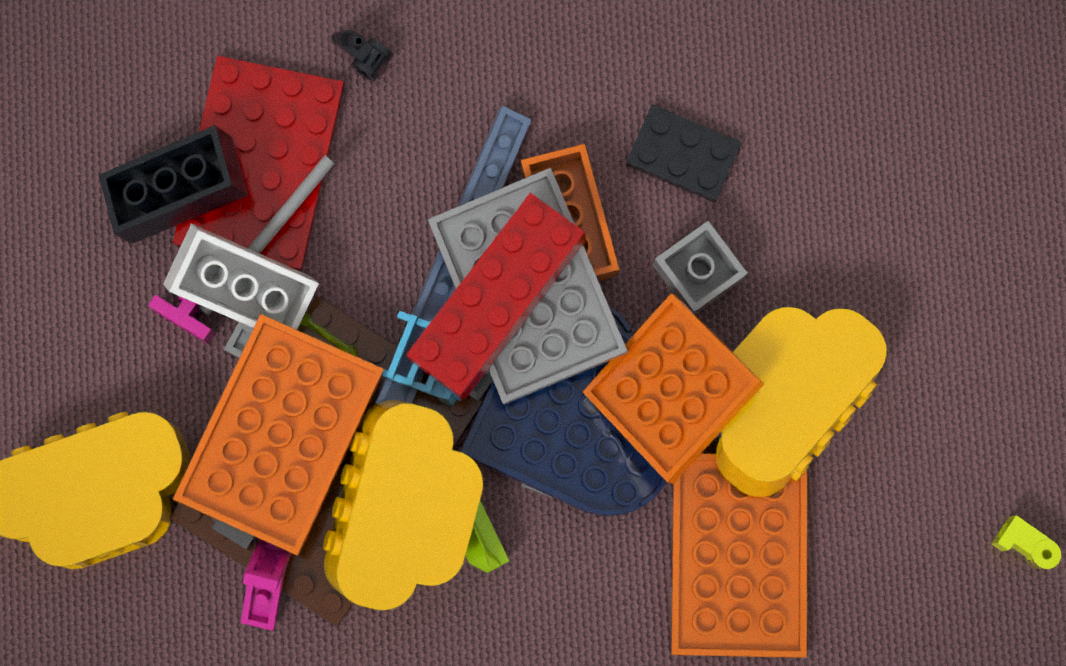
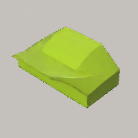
[465,501,509,573]

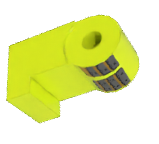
[991,515,1061,569]

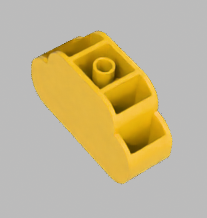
[716,307,887,497]
[323,400,483,610]
[0,412,191,569]

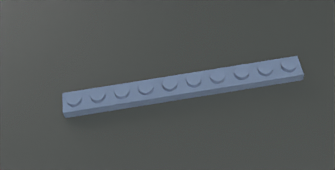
[373,105,531,404]

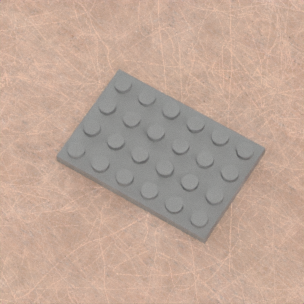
[428,168,628,405]

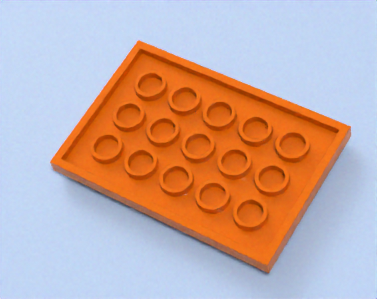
[173,314,384,556]
[671,453,807,658]

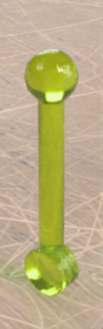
[300,313,357,356]

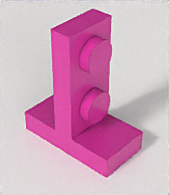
[148,295,215,345]
[241,539,292,631]

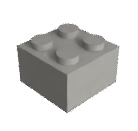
[652,221,748,315]

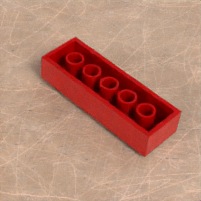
[406,193,586,401]

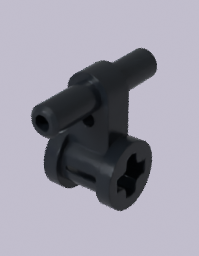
[331,30,393,82]

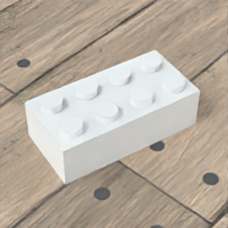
[163,223,319,330]

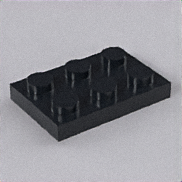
[626,104,741,203]

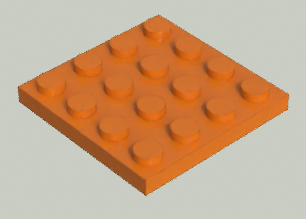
[583,293,764,484]

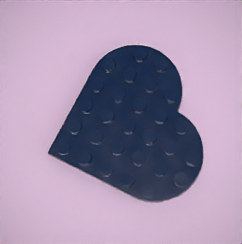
[460,306,667,516]

